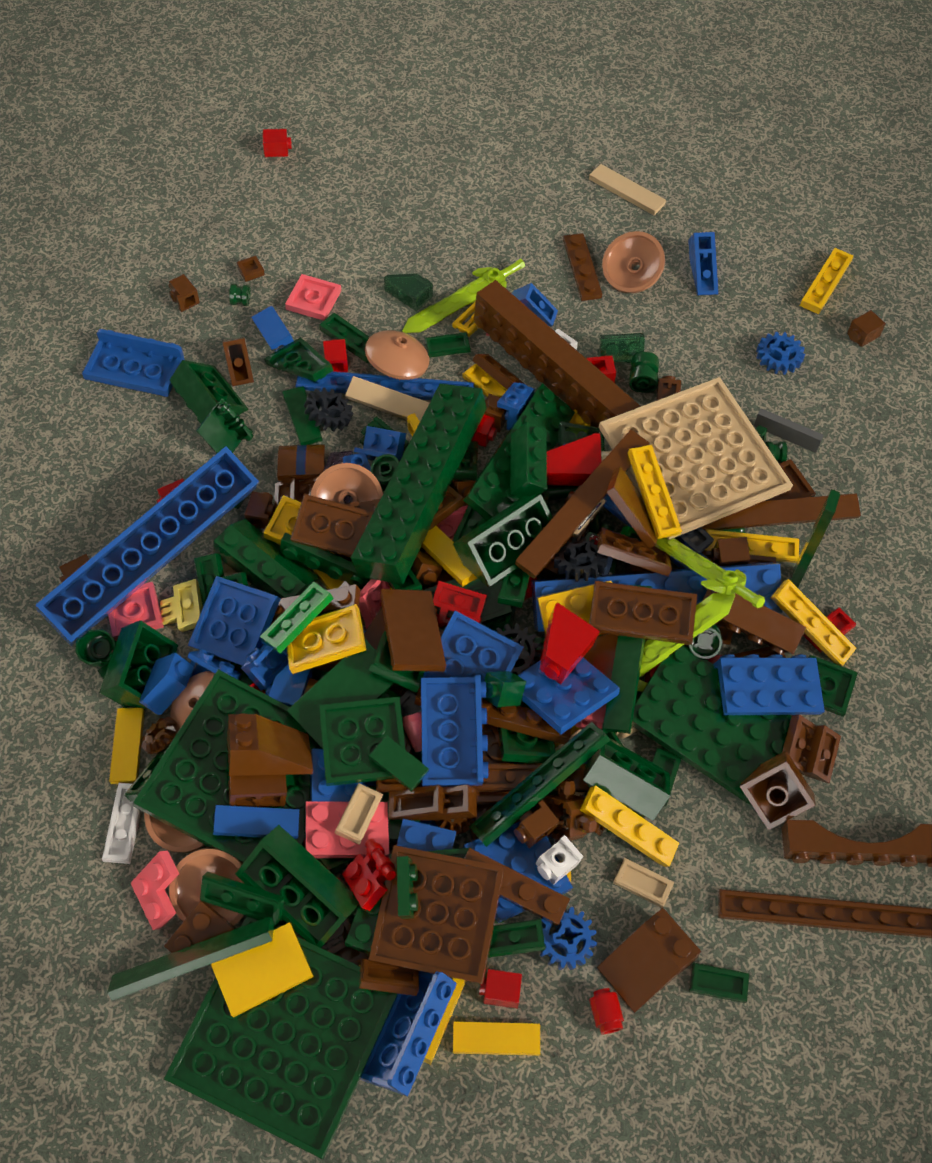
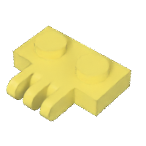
[160,579,203,632]

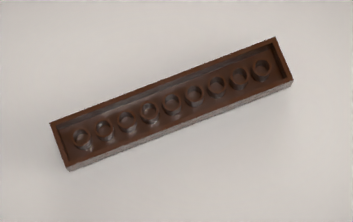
[474,280,641,439]

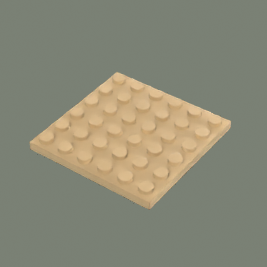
[599,377,793,540]

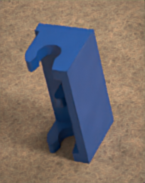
[251,306,294,352]

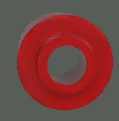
[589,988,624,1035]

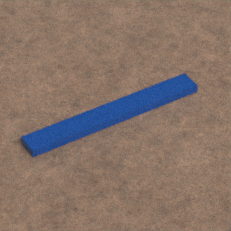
[296,371,474,400]

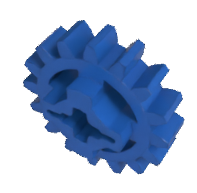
[756,332,805,375]
[540,907,597,970]

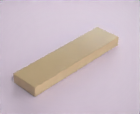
[589,164,666,215]
[345,376,429,421]

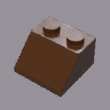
[740,751,816,830]

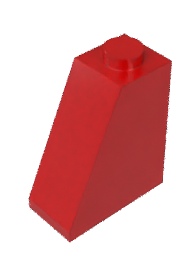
[547,433,602,486]
[540,602,600,684]

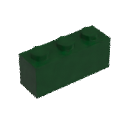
[510,422,547,498]

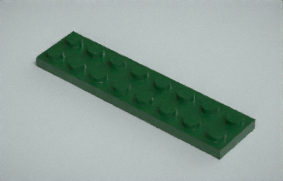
[463,383,576,521]

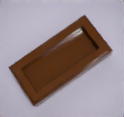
[359,959,419,996]

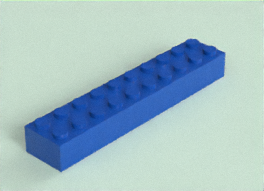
[35,446,259,646]
[531,562,783,632]

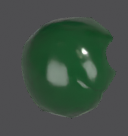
[75,629,116,667]

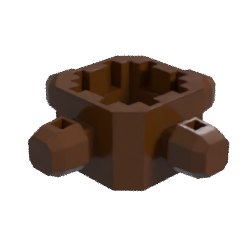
[534,778,597,844]

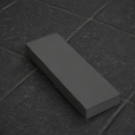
[754,409,824,453]

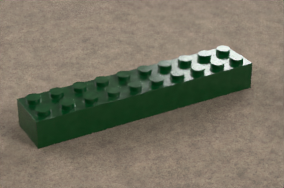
[351,383,487,584]

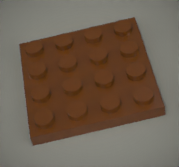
[369,845,505,984]

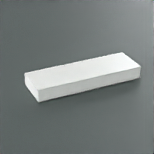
[102,783,141,864]

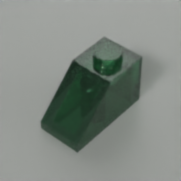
[384,273,433,312]

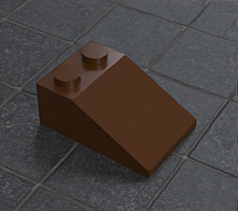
[227,714,313,776]
[597,908,702,1013]

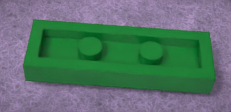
[260,582,334,654]

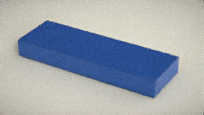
[213,805,299,839]

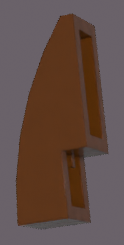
[388,784,477,820]

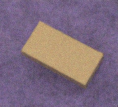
[335,783,383,845]
[613,858,674,908]

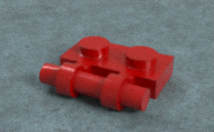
[433,581,487,629]
[342,839,396,911]

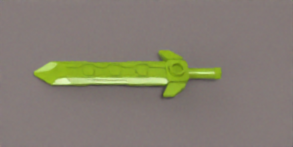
[402,258,525,333]
[655,537,765,609]
[637,593,735,691]

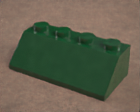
[453,494,553,587]
[213,519,319,599]
[235,825,359,948]

